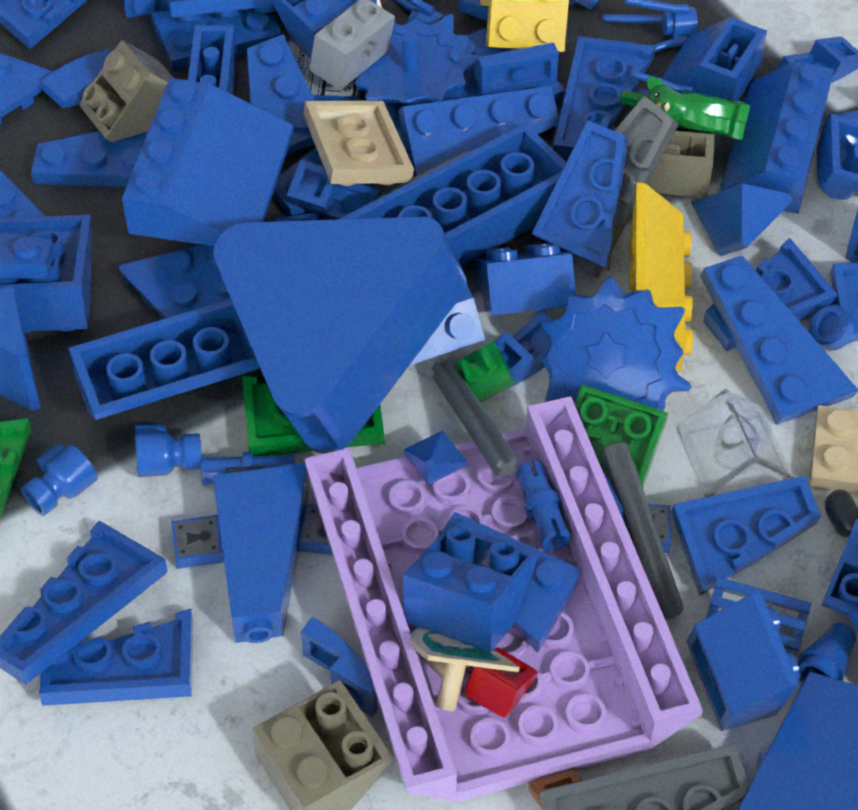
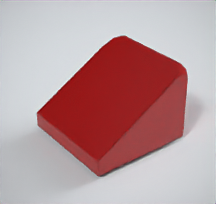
[465,648,538,718]

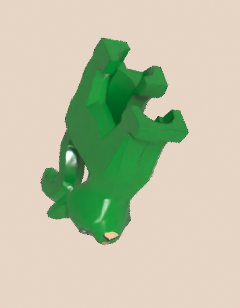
[619,77,750,140]

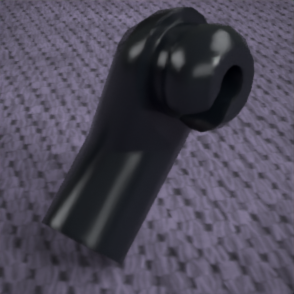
[824,489,858,538]

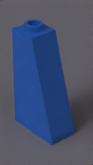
[213,463,309,643]

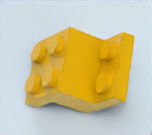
[480,0,569,52]

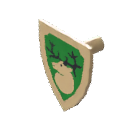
[410,627,520,711]

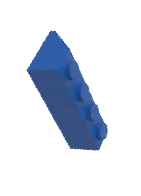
[719,61,834,214]
[68,299,260,420]

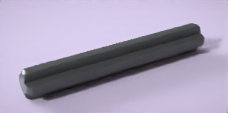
[432,359,518,478]
[603,442,684,620]

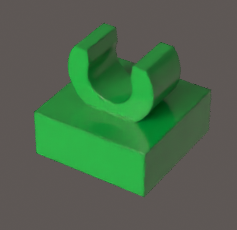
[455,341,516,402]

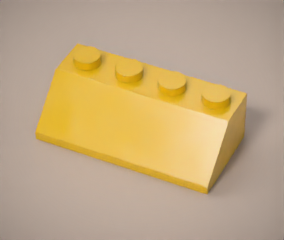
[629,182,693,372]

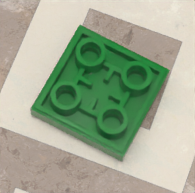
[574,384,669,488]

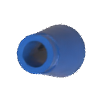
[797,623,857,684]

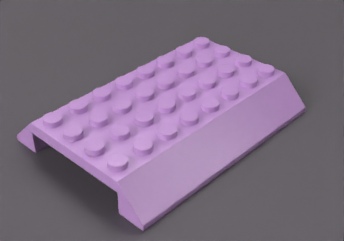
[304,396,703,802]

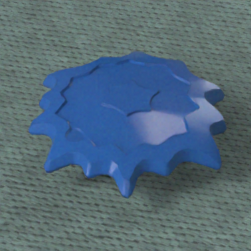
[355,14,481,106]
[541,276,691,411]

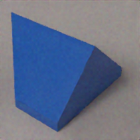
[691,183,793,257]

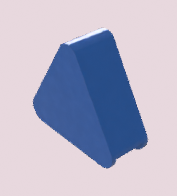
[213,217,467,454]

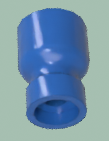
[135,424,202,477]
[21,443,98,516]

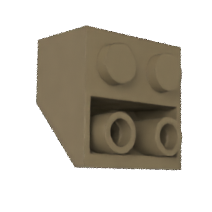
[79,40,174,142]
[647,131,715,198]
[252,680,394,810]

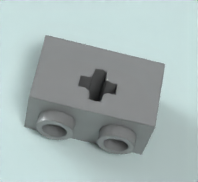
[309,0,395,90]

